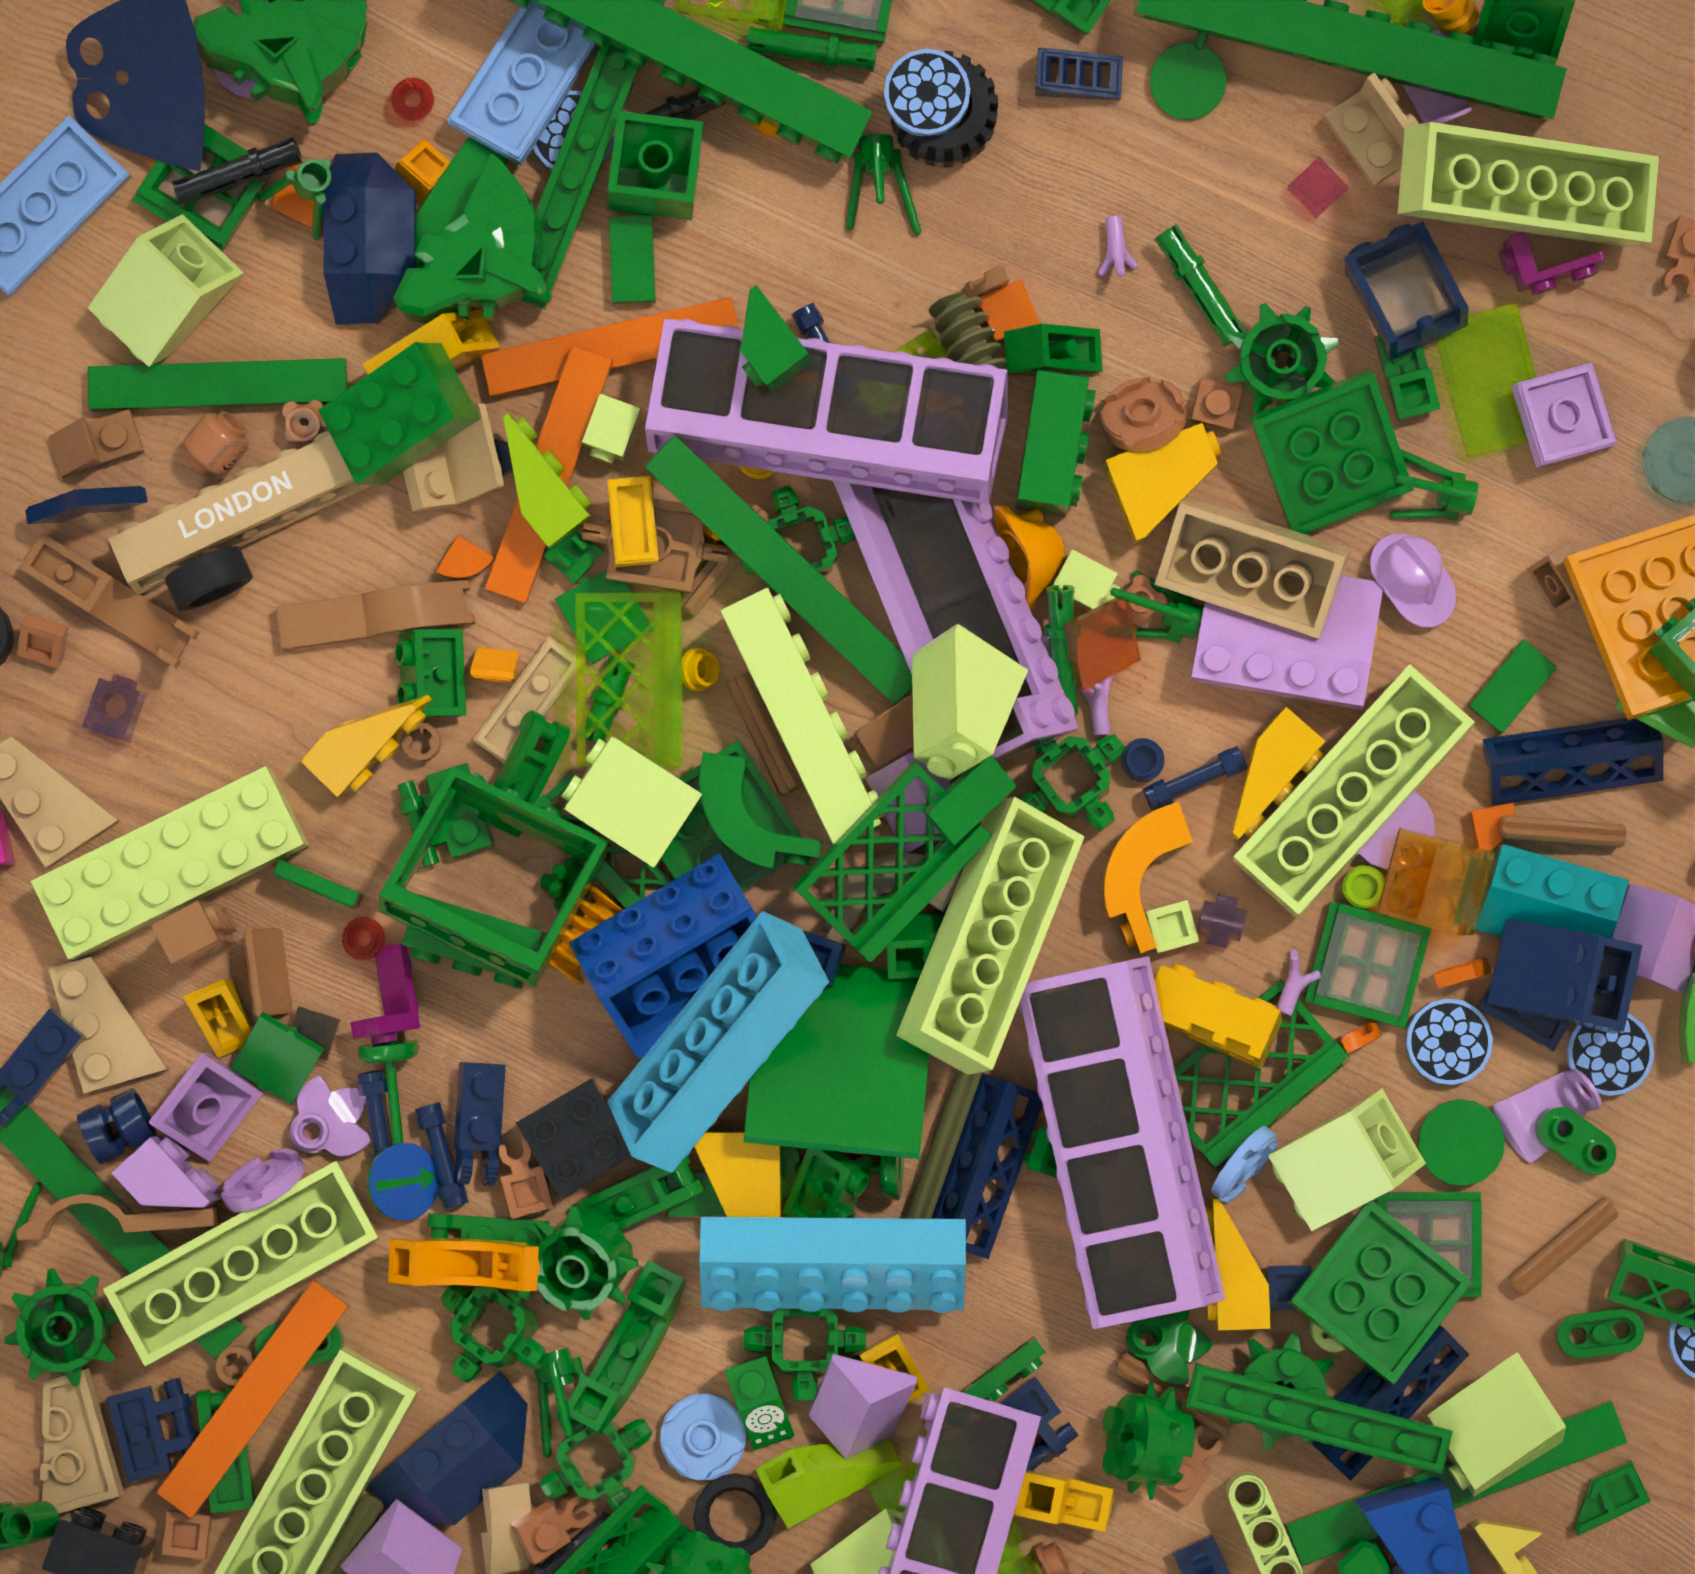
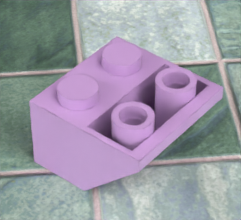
[112,1135,222,1208]

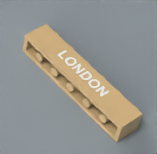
[108,431,372,595]

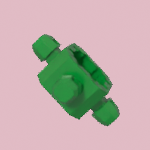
[741,485,856,575]
[1021,734,1125,832]
[441,1285,548,1383]
[744,1308,866,1402]
[540,1410,653,1511]

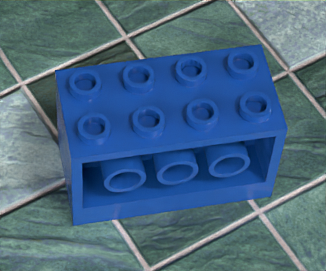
[569,853,758,1059]

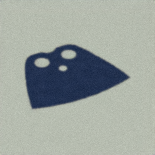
[66,0,205,171]

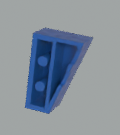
[1354,1477,1470,1574]

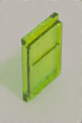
[1436,303,1536,458]

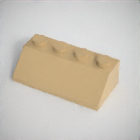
[1154,496,1351,639]

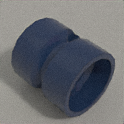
[77,1088,157,1165]

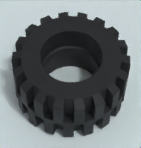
[891,51,998,167]

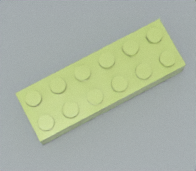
[1397,122,1659,247]
[720,588,885,845]
[1233,664,1475,920]
[31,766,309,960]
[896,796,1085,1075]
[103,1161,380,1366]
[214,1346,421,1574]

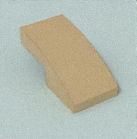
[481,1482,531,1574]

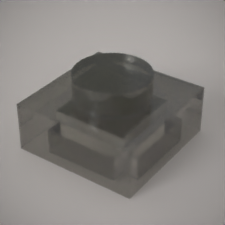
[292,1006,341,1061]

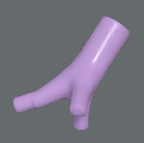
[1097,216,1138,277]
[1076,667,1116,735]
[1277,949,1321,1016]

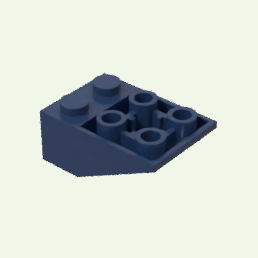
[1487,919,1642,1034]

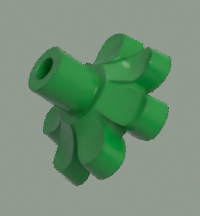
[540,857,589,911]

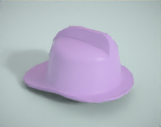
[1369,534,1456,628]

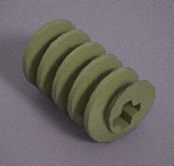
[929,293,1007,369]

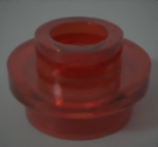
[391,77,434,121]
[342,917,385,960]

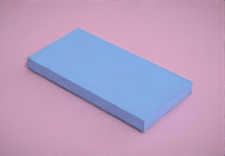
[447,4,598,166]
[0,115,131,298]

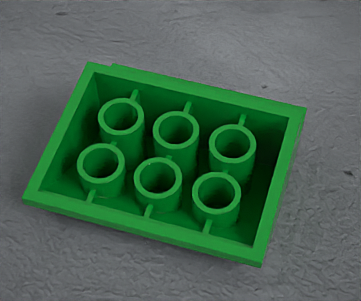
[744,965,929,1159]

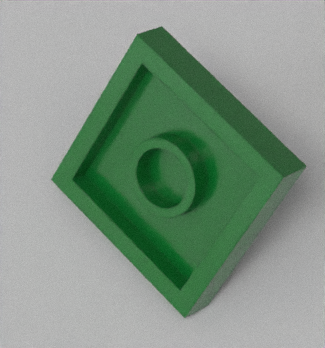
[1473,0,1575,59]

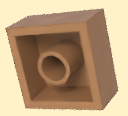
[1527,543,1579,614]

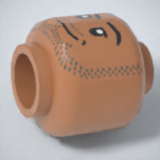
[184,411,248,476]

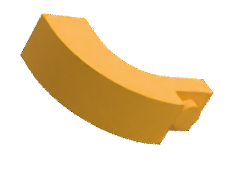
[1102,801,1193,954]
[388,1238,540,1291]

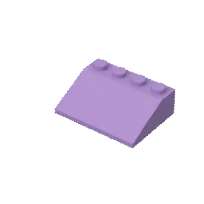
[1191,576,1383,711]

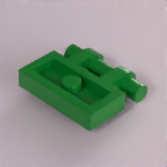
[397,763,494,868]

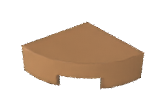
[963,266,1009,298]

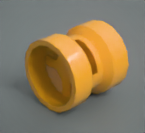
[1422,0,1479,35]

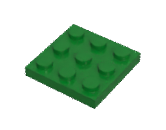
[1249,369,1414,534]
[661,739,803,892]
[1288,1200,1473,1385]

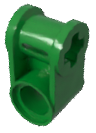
[0,1500,59,1550]

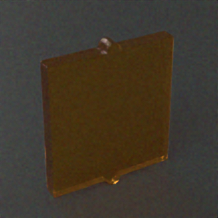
[1064,597,1141,690]

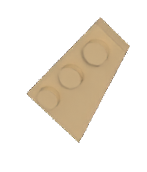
[0,736,120,868]
[49,957,169,1094]
[40,1368,124,1514]

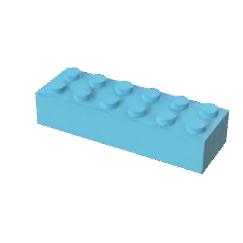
[607,911,829,1173]
[699,1217,966,1313]

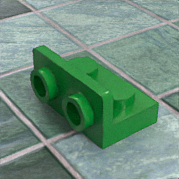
[395,629,466,717]
[782,1149,873,1218]

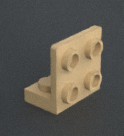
[1323,73,1419,188]
[403,403,504,512]

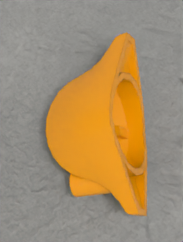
[994,505,1065,612]

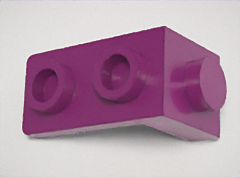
[1499,232,1606,295]
[350,943,420,1045]

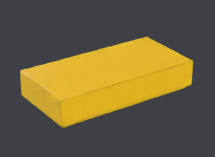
[607,476,659,567]

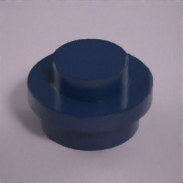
[1121,738,1164,782]

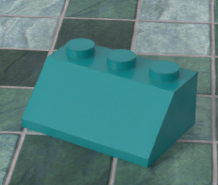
[1473,844,1629,938]

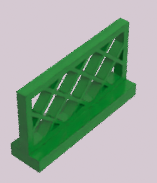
[792,761,992,963]
[1174,979,1350,1172]

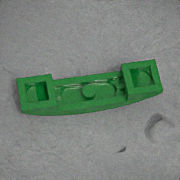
[416,137,509,268]
[567,1260,686,1434]

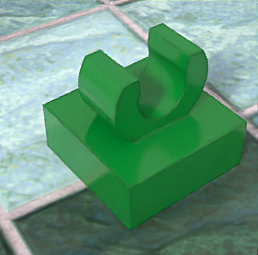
[543,529,604,585]
[1024,1127,1057,1178]

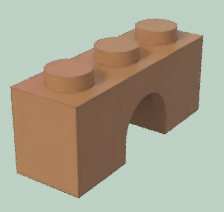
[151,900,237,967]

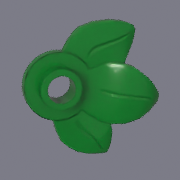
[1126,1299,1213,1386]

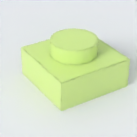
[1145,900,1199,953]

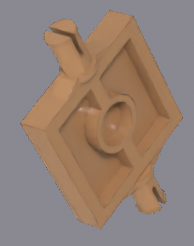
[582,498,730,594]

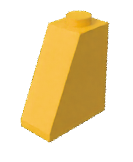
[363,310,501,375]
[1103,423,1221,545]
[694,1132,782,1217]

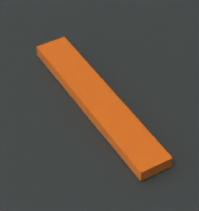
[481,297,739,398]
[485,345,614,604]
[156,1280,350,1519]

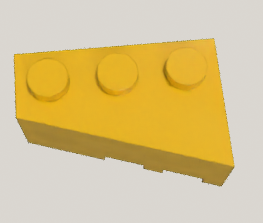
[1154,963,1282,1070]

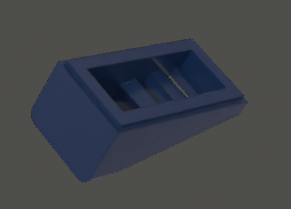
[1035,48,1123,100]

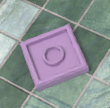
[1511,362,1617,468]

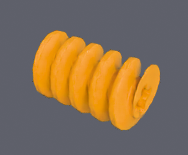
[550,887,623,985]

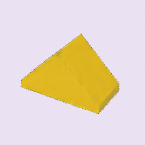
[184,979,253,1058]
[859,1331,930,1402]

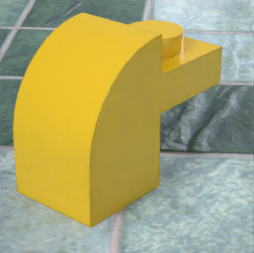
[1014,1470,1116,1532]

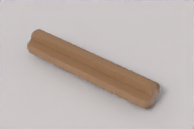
[677,504,771,615]
[727,673,801,795]
[1499,815,1626,848]
[1509,1198,1619,1295]
[1115,1353,1231,1434]

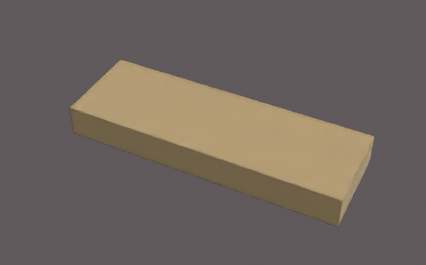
[473,636,585,763]

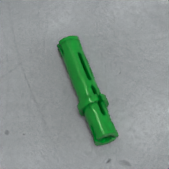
[746,26,877,72]
[1154,224,1247,347]
[1045,585,1079,715]

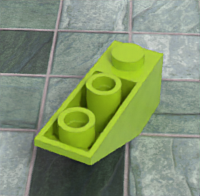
[503,413,592,549]
[756,1439,903,1529]

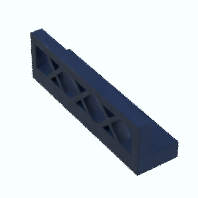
[1483,718,1664,806]
[931,1073,1043,1259]
[1312,1325,1470,1481]

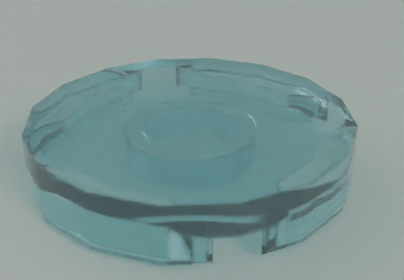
[1642,417,1695,504]

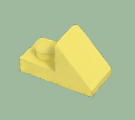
[1469,1519,1542,1574]

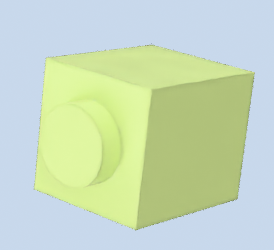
[582,394,642,465]
[1053,549,1120,615]

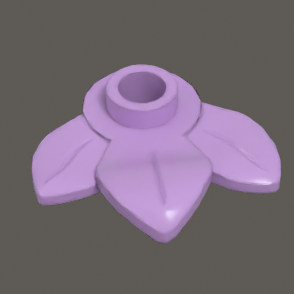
[290,1076,371,1156]

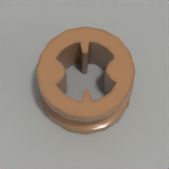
[401,722,442,762]
[215,1345,256,1386]

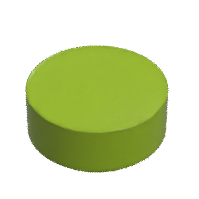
[1341,865,1386,909]

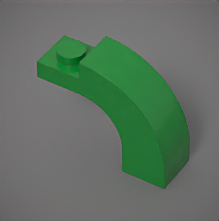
[699,752,822,870]

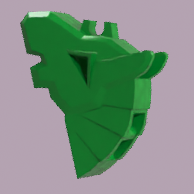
[193,0,367,126]
[393,152,552,324]

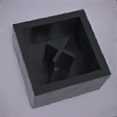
[516,1078,631,1198]
[42,1507,156,1574]

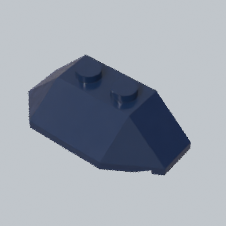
[324,152,417,325]
[367,1371,528,1525]

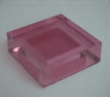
[1287,156,1349,219]

